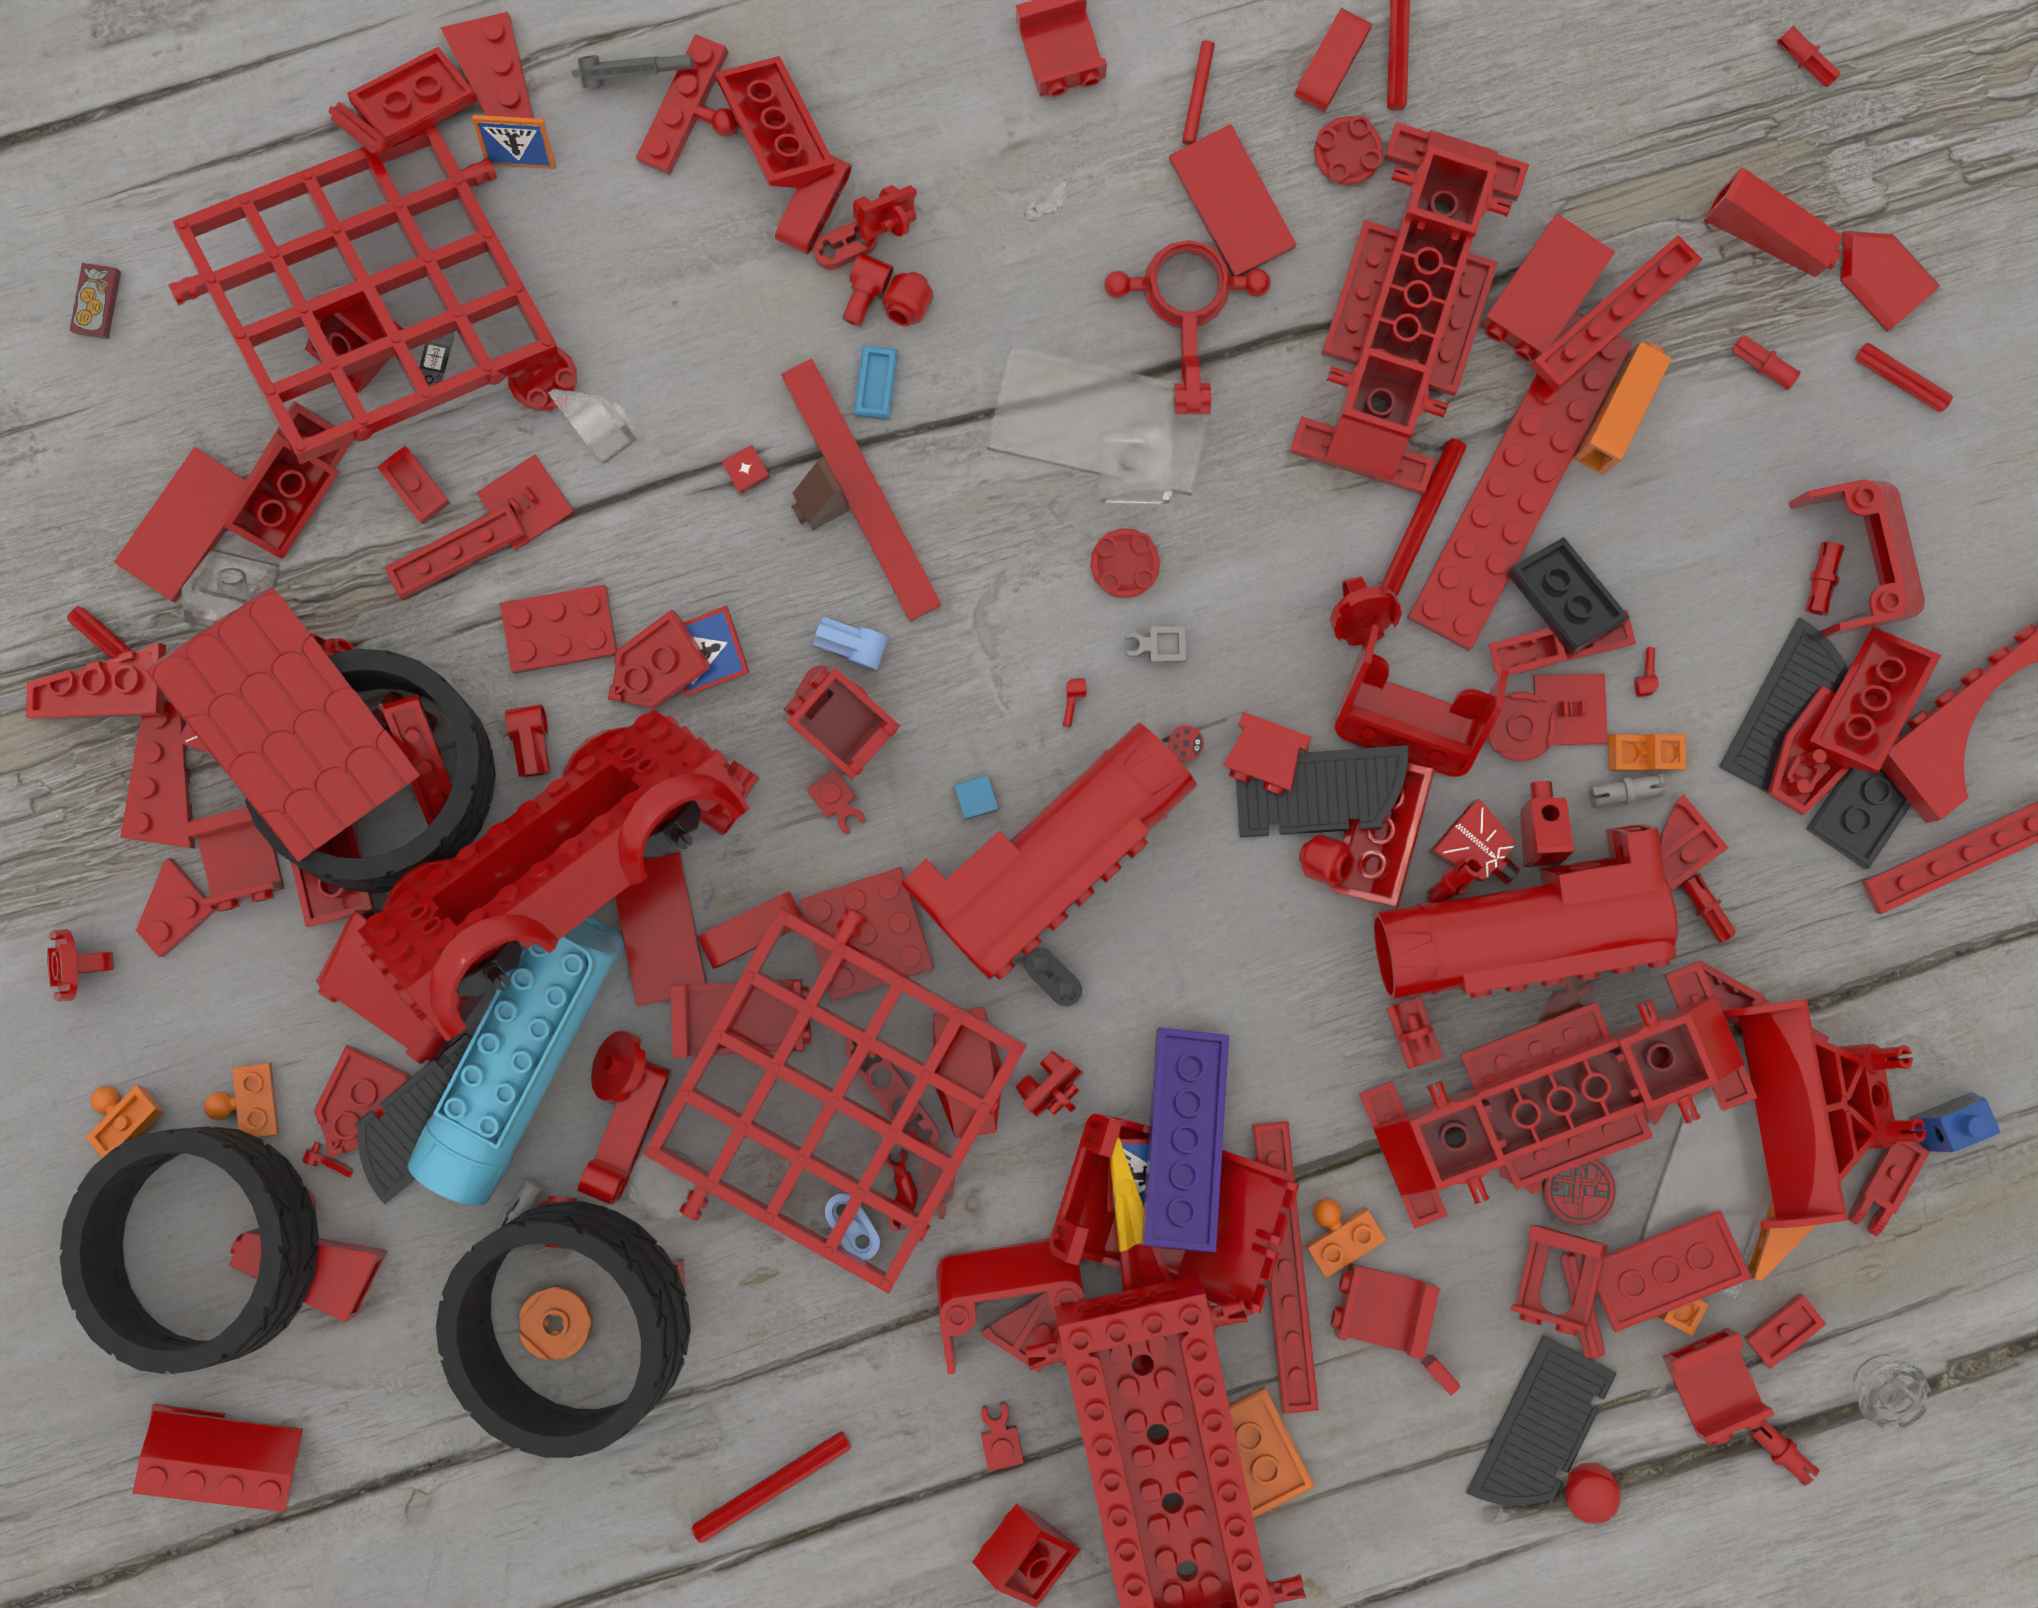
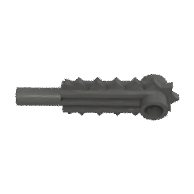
[572,54,694,88]

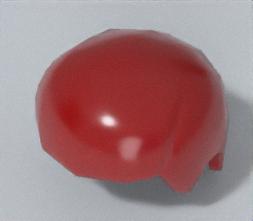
[1564,1463,1621,1524]

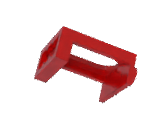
[1511,1225,1608,1336]

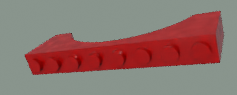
[1881,624,2038,823]

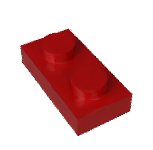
[377,446,450,524]
[1743,1293,1826,1369]

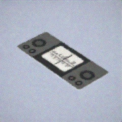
[419,332,455,387]

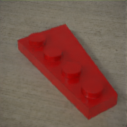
[26,642,166,720]

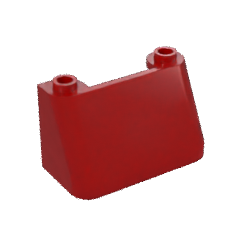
[316,909,486,1064]

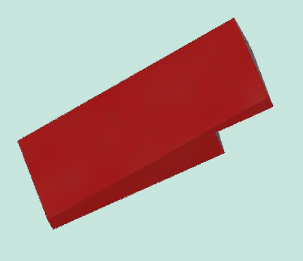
[220,401,351,559]

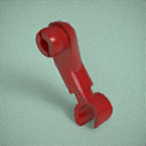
[885,1149,918,1231]

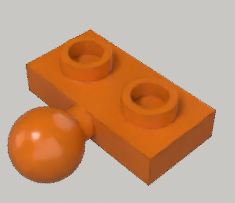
[204,1063,279,1137]
[86,1085,164,1158]
[1305,1198,1386,1278]

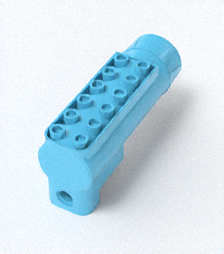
[407,915,626,1205]

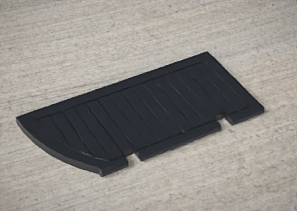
[1719,618,1848,793]
[1236,745,1408,837]
[354,1033,472,1204]
[1466,1335,1617,1506]

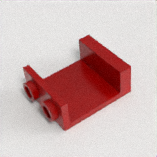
[1016,0,1107,97]
[184,807,285,912]
[1330,1263,1440,1360]
[1662,1328,1775,1445]

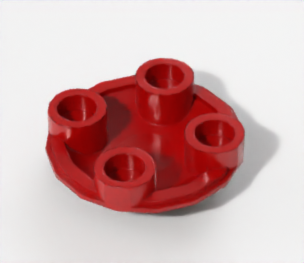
[1314,115,1383,186]
[507,347,577,411]
[1090,528,1160,598]

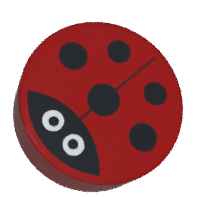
[1168,725,1204,762]

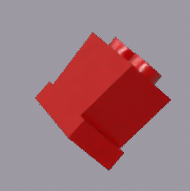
[1223,712,1312,796]

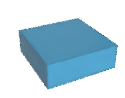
[954,775,998,820]

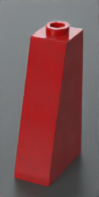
[1704,167,1843,277]
[229,1228,387,1322]

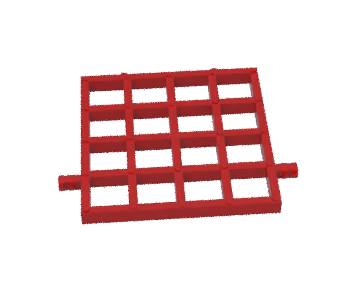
[168,124,558,465]
[643,907,1027,1294]

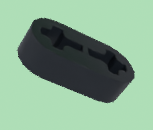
[1025,949,1082,1006]

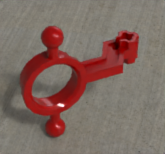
[1104,240,1271,415]

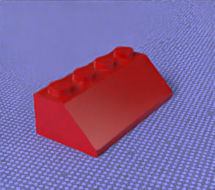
[132,1409,303,1512]

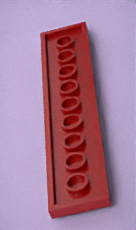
[1407,313,1633,651]

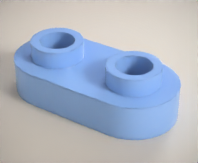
[825,1192,881,1260]

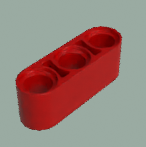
[1294,8,1372,113]
[775,154,852,255]
[697,891,803,969]

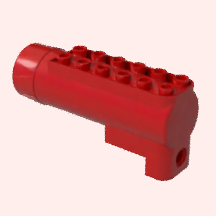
[901,722,1198,980]
[1373,824,1678,999]

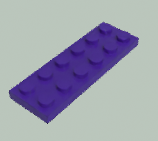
[1141,1027,1229,1253]

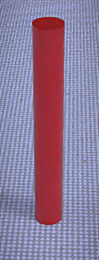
[1182,40,1215,145]

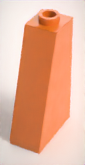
[1572,342,1672,475]

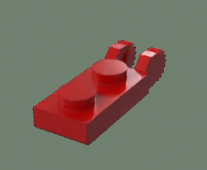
[1848,1141,1930,1236]

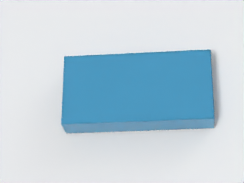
[854,345,898,420]

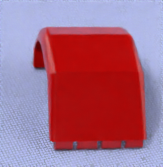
[1049,1113,1299,1316]

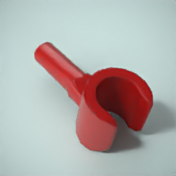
[1634,647,1659,697]
[1062,678,1087,727]

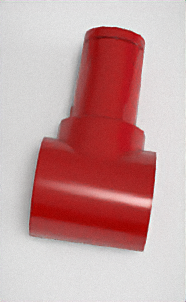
[842,252,894,327]

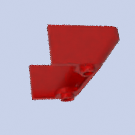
[1789,480,1925,637]
[1335,624,1509,777]
[936,1239,1085,1374]

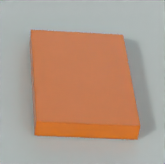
[1229,1386,1314,1518]

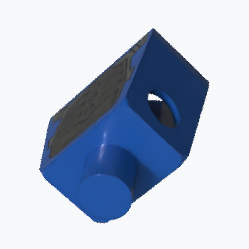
[1909,1092,2000,1152]

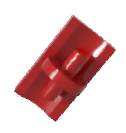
[853,185,917,241]
[1386,996,1443,1069]
[1016,1051,1083,1117]

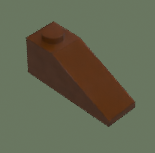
[791,458,849,530]

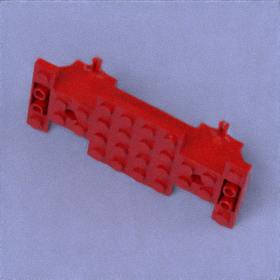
[1290,122,1529,495]
[1359,961,1757,1229]

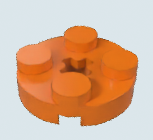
[519,1285,594,1360]

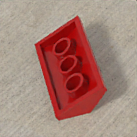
[715,56,835,188]
[1809,627,1941,774]
[1330,764,1435,908]
[291,823,375,927]

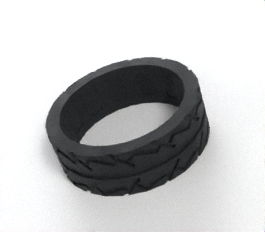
[243,649,496,893]
[60,1126,319,1374]
[436,1201,691,1458]

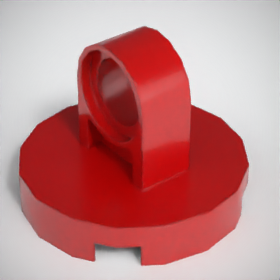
[1330,576,1402,646]
[47,929,114,1002]

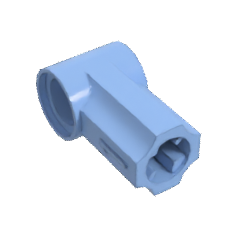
[813,617,889,671]

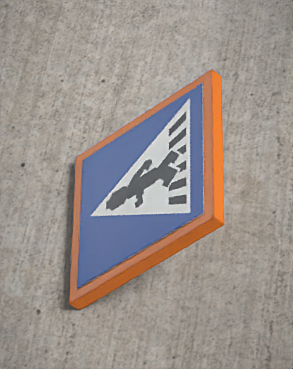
[472,115,556,169]

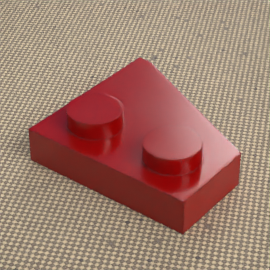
[1660,794,1729,891]

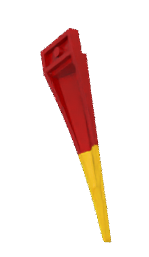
[1110,1135,1172,1371]

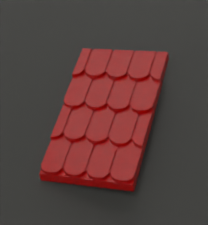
[145,587,420,862]

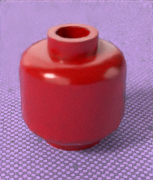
[882,272,934,327]
[1299,835,1355,886]

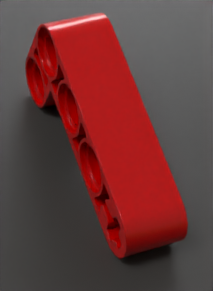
[577,1061,672,1205]

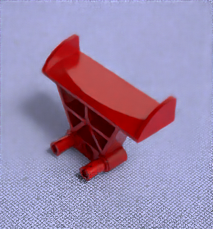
[1722,999,1926,1229]

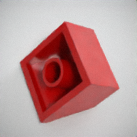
[305,301,403,393]
[972,1503,1081,1608]

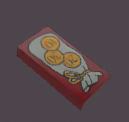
[69,263,121,339]

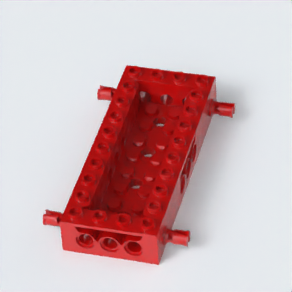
[1025,1275,1306,1608]

